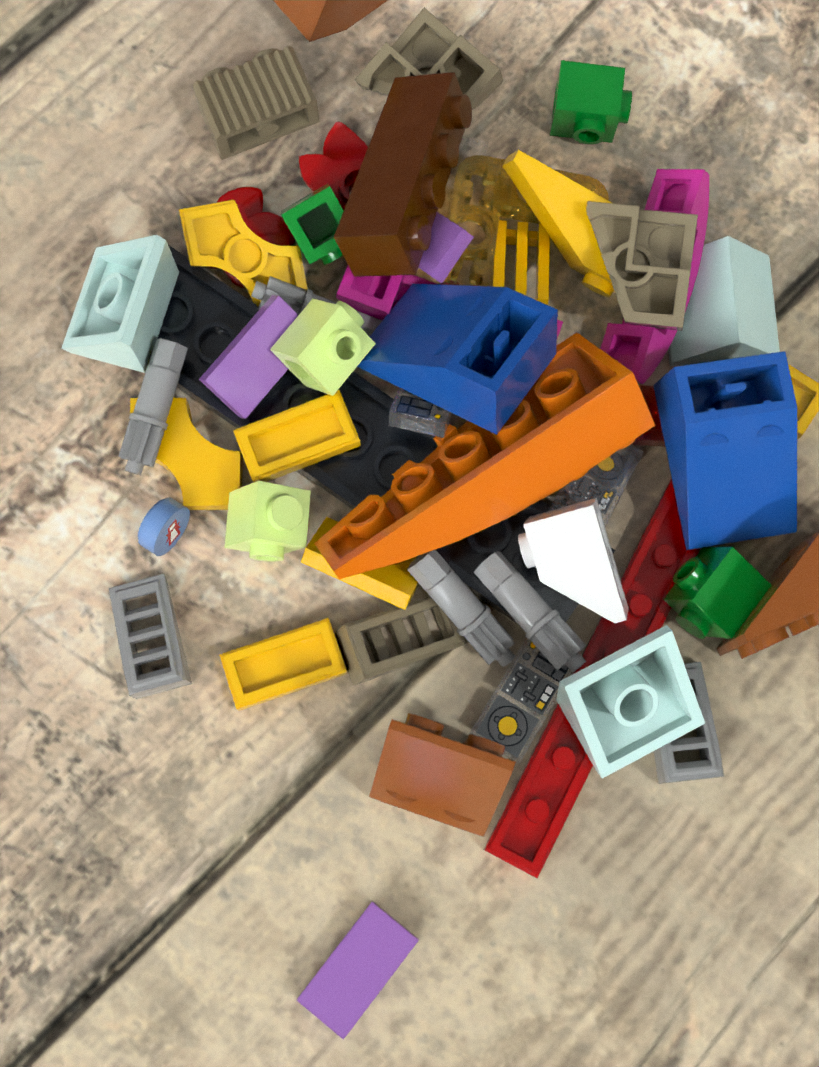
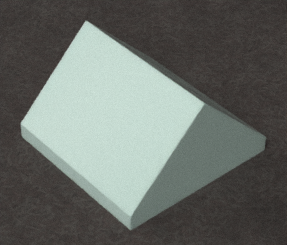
[61,235,179,373]
[668,236,780,366]
[556,625,705,778]

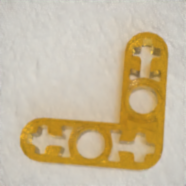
[438,155,609,286]

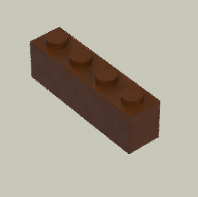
[334,72,472,277]

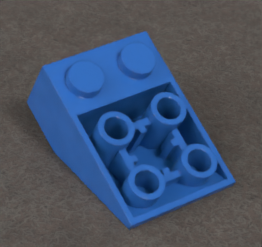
[357,284,558,435]
[653,351,797,550]

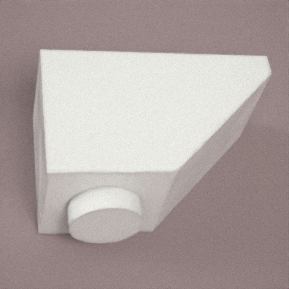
[518,498,629,623]

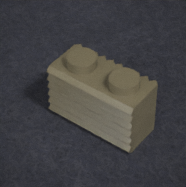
[193,46,319,160]

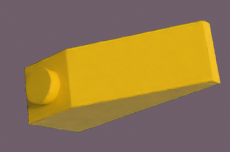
[503,150,615,298]

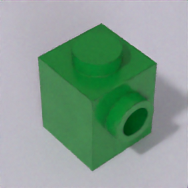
[550,60,632,145]
[281,183,344,265]
[663,547,771,639]

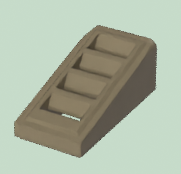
[335,596,467,685]

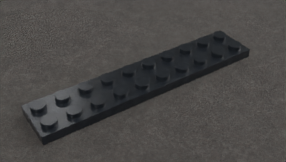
[157,245,616,626]

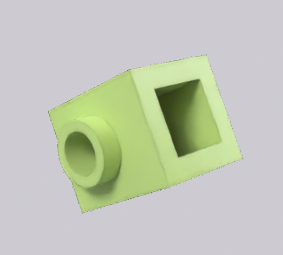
[270,298,375,396]
[224,481,311,562]

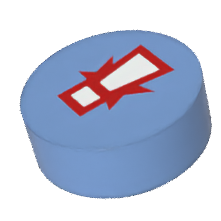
[138,497,190,556]

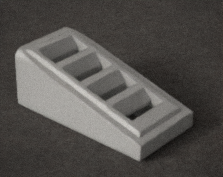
[109,574,192,699]
[654,662,724,784]

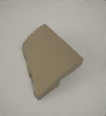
[355,7,503,110]
[586,201,698,331]

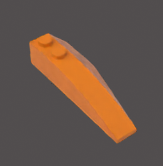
[314,332,655,579]

